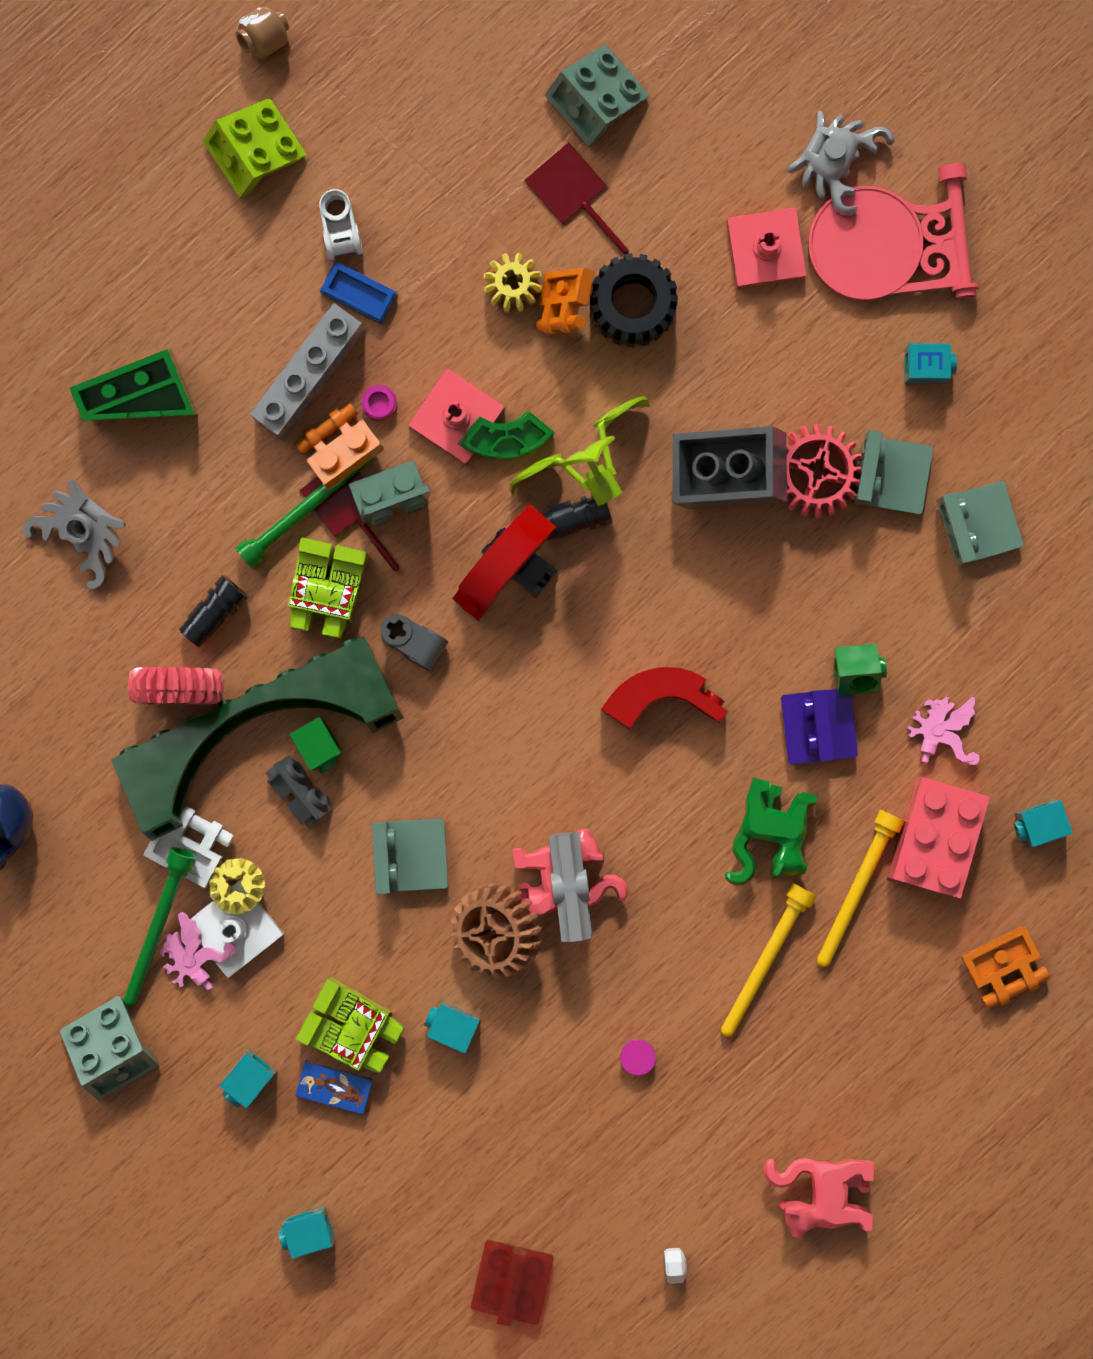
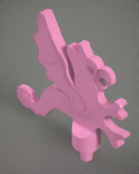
[907,696,980,765]
[160,912,237,991]

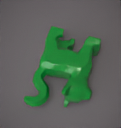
[725,777,818,886]

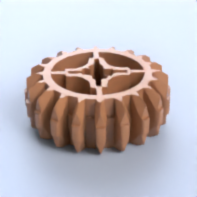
[450,883,543,979]

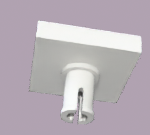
[191,879,284,978]

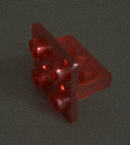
[471,1240,554,1326]

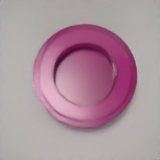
[362,385,397,421]
[620,1039,656,1075]

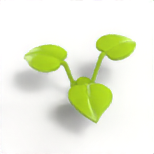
[509,396,650,506]

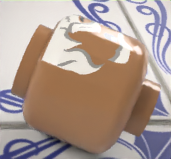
[235,6,289,59]

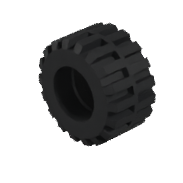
[590,253,678,347]

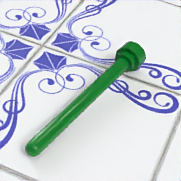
[235,457,374,569]
[123,847,197,1007]

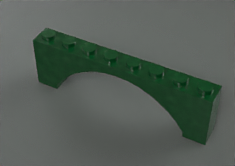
[111,637,404,841]

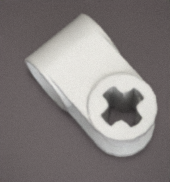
[319,189,363,260]

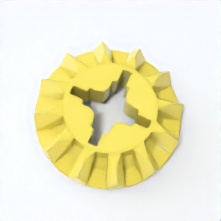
[209,858,265,914]

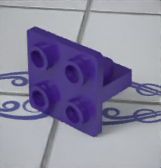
[781,689,858,764]

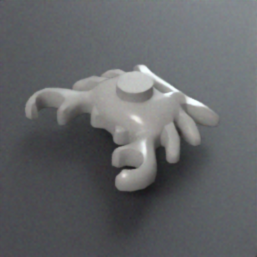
[787,111,895,216]
[23,480,126,589]

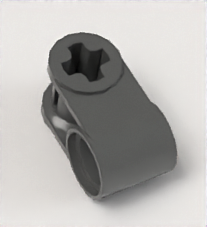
[381,614,449,672]

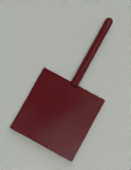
[524,142,629,255]
[299,472,400,572]

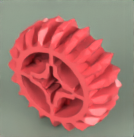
[786,424,863,519]
[128,667,224,705]

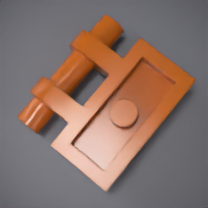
[536,267,595,335]
[295,403,384,490]
[961,925,1050,1010]

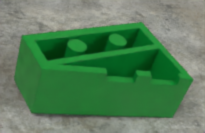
[69,349,198,421]

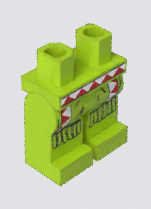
[288,537,369,639]
[295,977,405,1073]

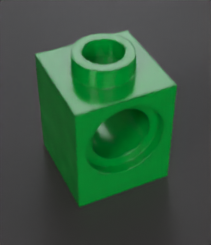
[833,644,887,696]
[289,717,344,773]

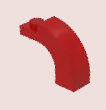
[452,504,556,621]
[601,667,728,729]

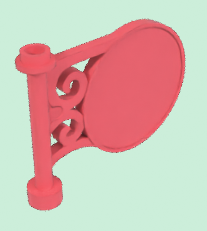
[808,163,980,301]

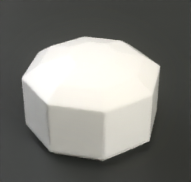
[664,1248,687,1284]

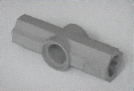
[549,832,592,942]

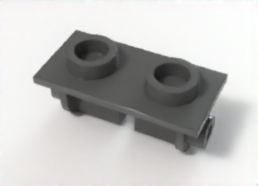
[265,755,332,828]

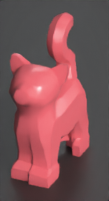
[512,829,628,916]
[764,1158,874,1238]

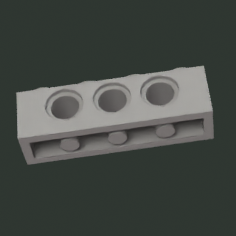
[250,303,365,440]

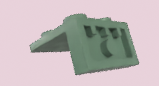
[545,45,649,147]
[853,430,933,515]
[348,460,431,527]
[936,481,1023,567]
[372,818,448,894]
[60,996,160,1101]

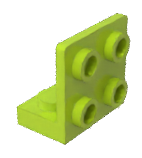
[203,99,306,198]

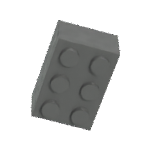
[673,426,787,509]

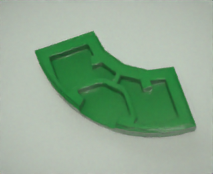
[457,411,555,459]

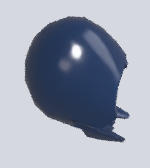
[0,784,33,870]

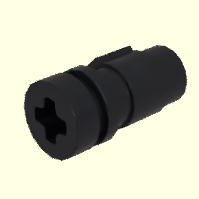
[542,494,613,541]
[179,575,249,647]

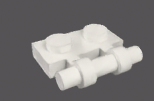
[143,806,234,888]

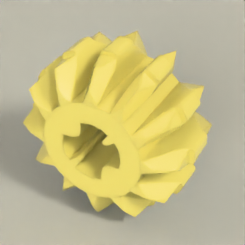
[484,253,542,313]

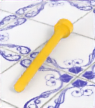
[817,809,905,967]
[721,883,817,1037]

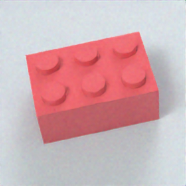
[887,777,990,899]

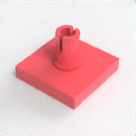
[727,208,806,288]
[408,368,505,465]

